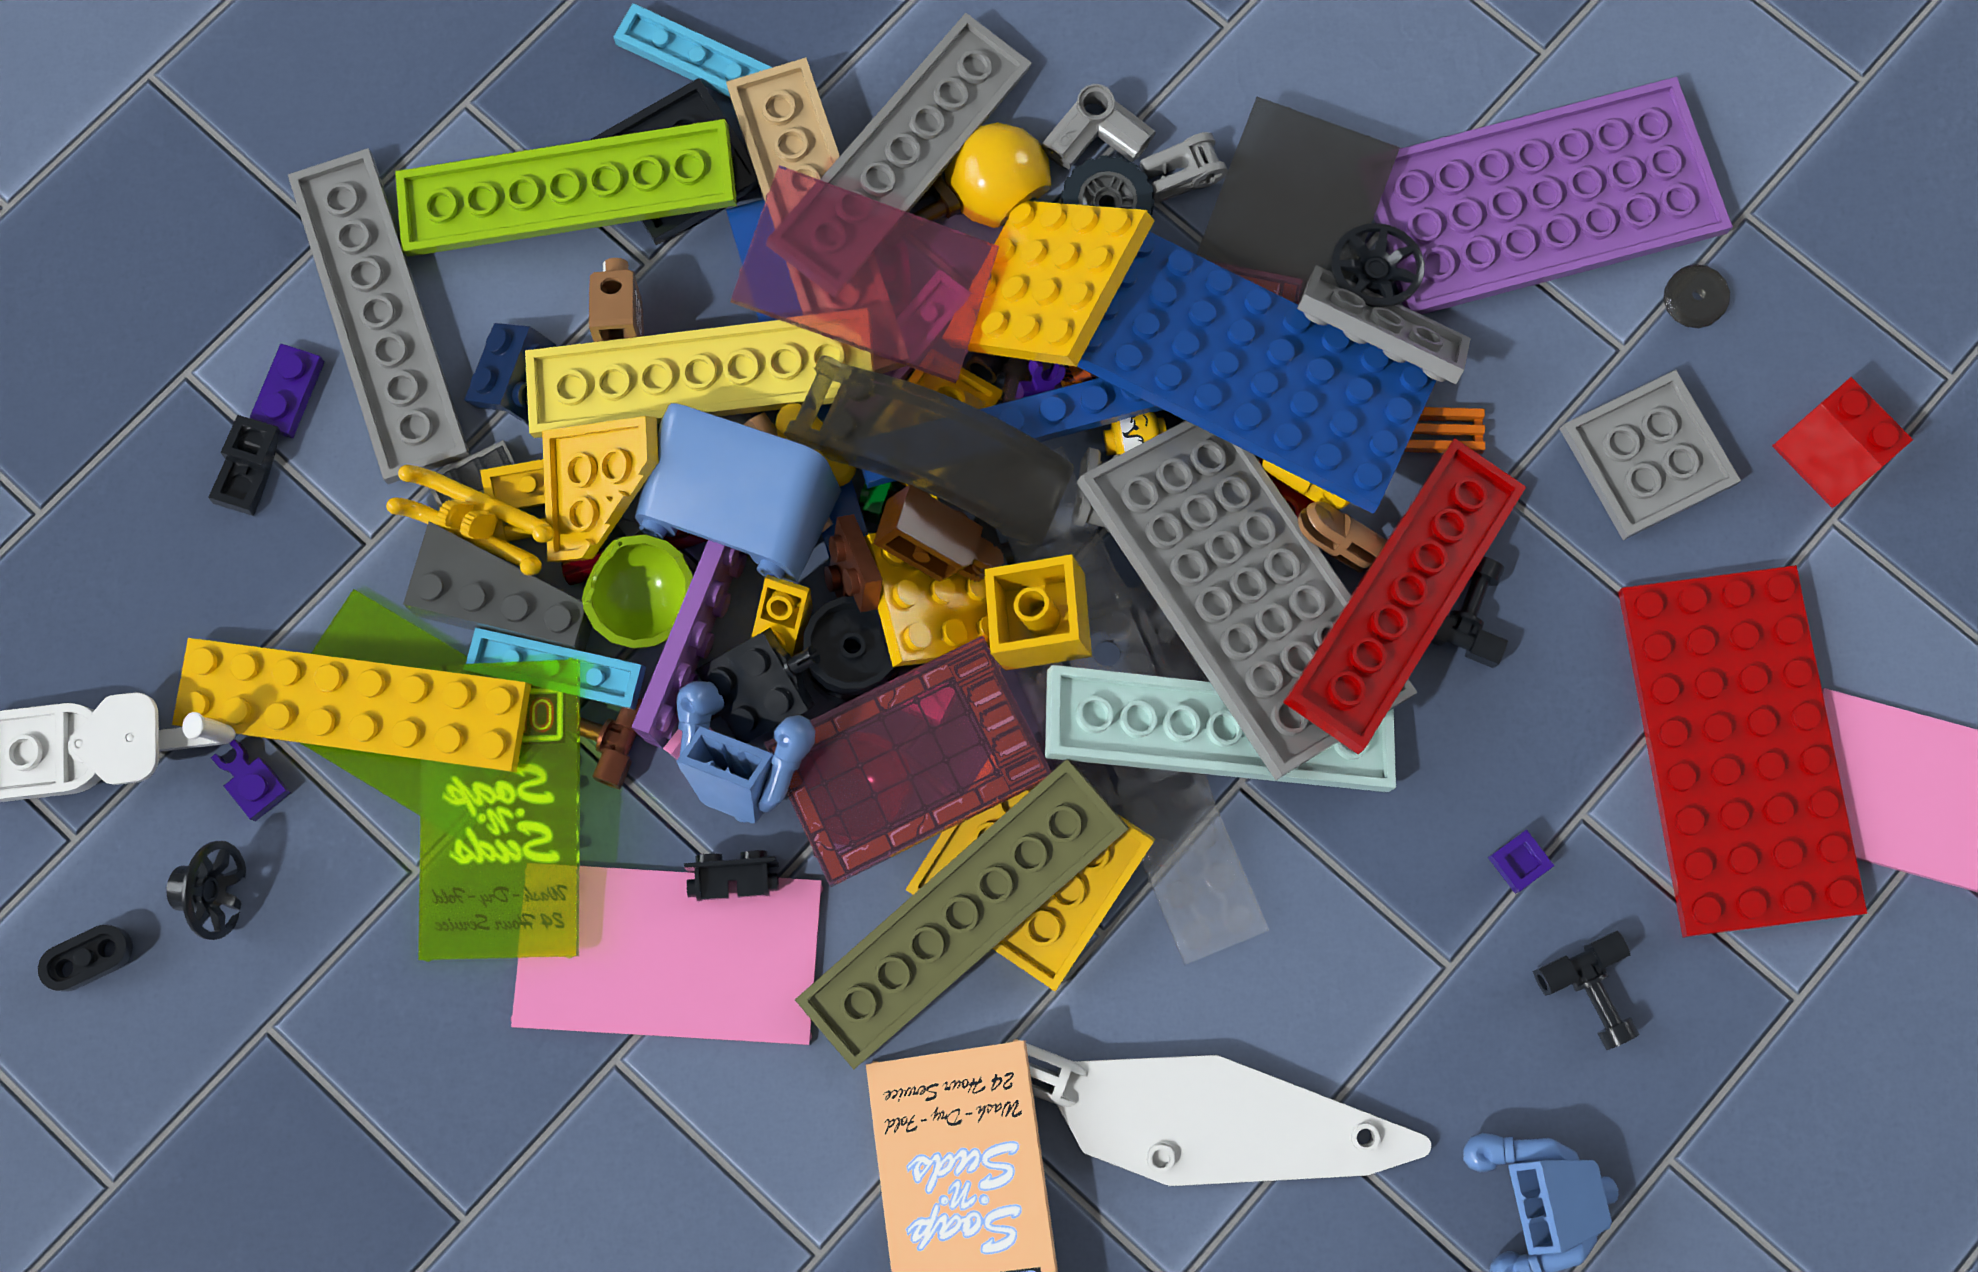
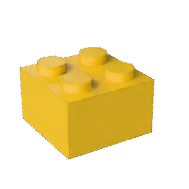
[985,554,1092,671]

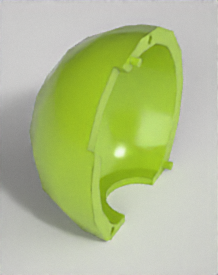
[582,534,693,648]

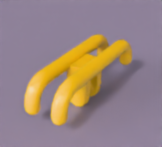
[386,465,554,576]

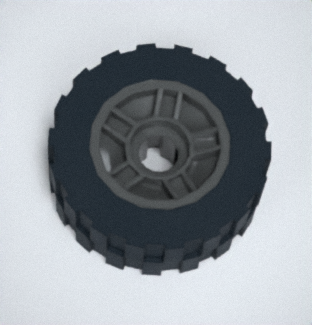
[1061,155,1154,217]

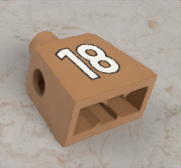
[589,258,644,342]

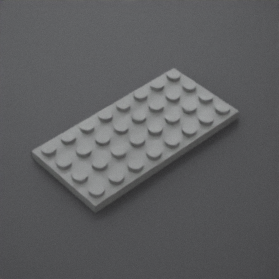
[1076,421,1417,780]

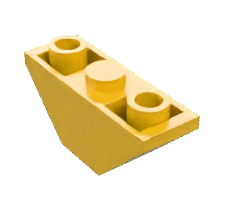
[751,575,813,657]

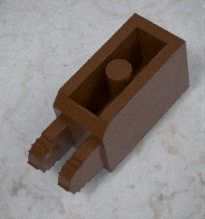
[873,484,1005,582]

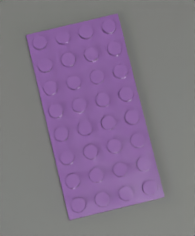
[1357,77,1733,315]

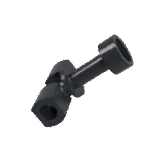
[1431,556,1508,668]
[1533,930,1640,1050]

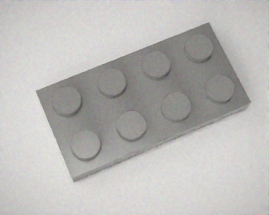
[1297,265,1471,384]

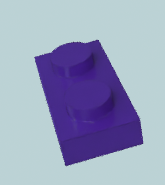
[249,343,325,439]

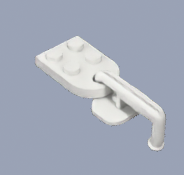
[0,693,236,802]

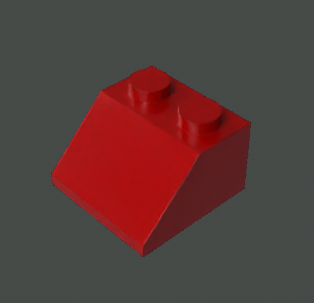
[1772,377,1913,508]

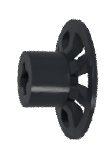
[1331,223,1425,307]
[166,841,246,940]

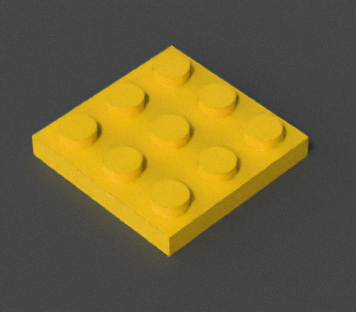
[864,533,992,667]

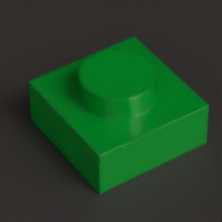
[859,481,895,525]

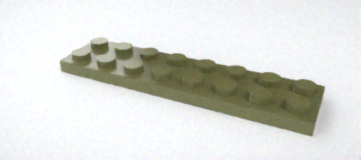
[795,759,1129,1070]

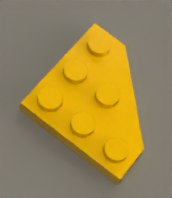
[542,416,659,563]

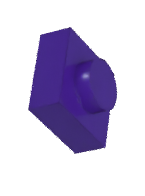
[1488,829,1554,894]

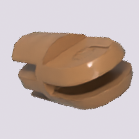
[1298,501,1387,573]

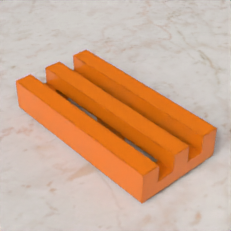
[1404,407,1485,454]

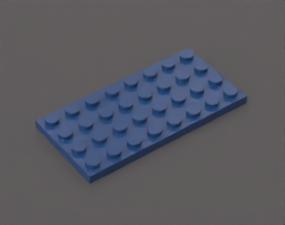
[1077,231,1437,514]

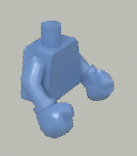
[676,681,815,823]
[1463,1133,1619,1272]

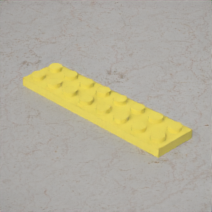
[525,309,876,438]

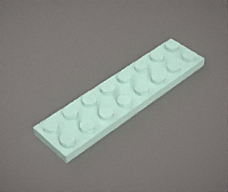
[1045,665,1396,792]

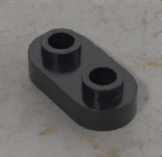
[38,925,133,992]

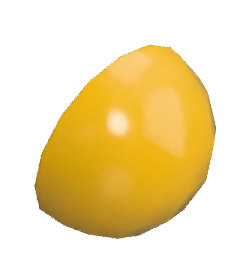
[944,122,1052,228]

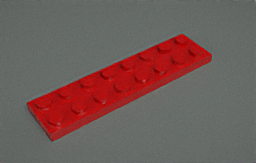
[1283,438,1526,755]

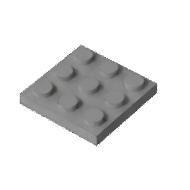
[1560,370,1741,540]

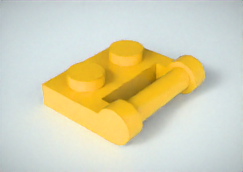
[480,459,546,543]

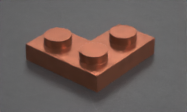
[824,514,883,612]

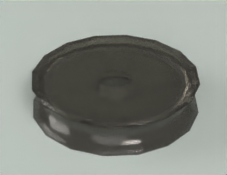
[1663,264,1730,328]

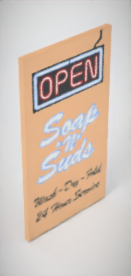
[866,1039,1058,1272]

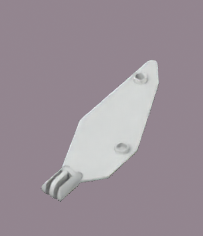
[1026,1043,1431,1186]

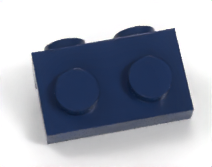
[464,323,557,421]

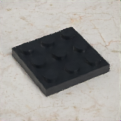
[591,78,760,246]

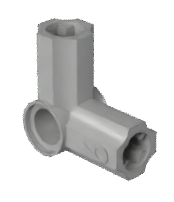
[1041,84,1155,169]

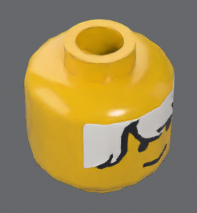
[1103,412,1166,456]

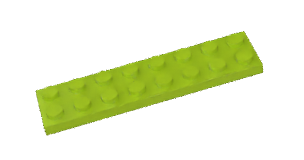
[395,119,737,257]

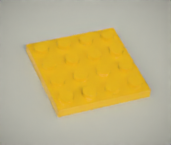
[942,201,1155,367]
[905,755,1156,991]

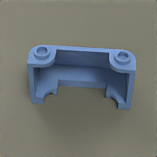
[635,403,842,582]

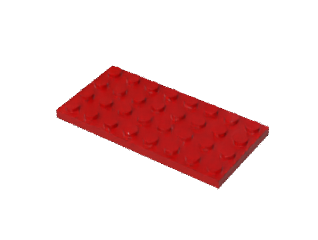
[1618,565,1868,938]

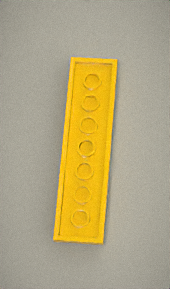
[172,638,531,773]

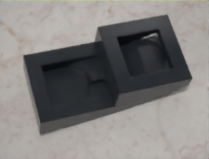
[208,415,280,516]

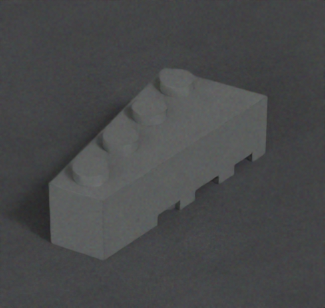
[403,521,592,652]

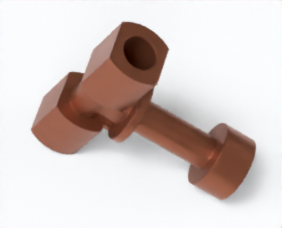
[541,698,642,790]

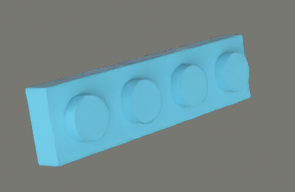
[613,3,773,98]
[464,627,646,710]

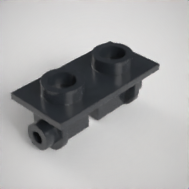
[684,850,779,901]

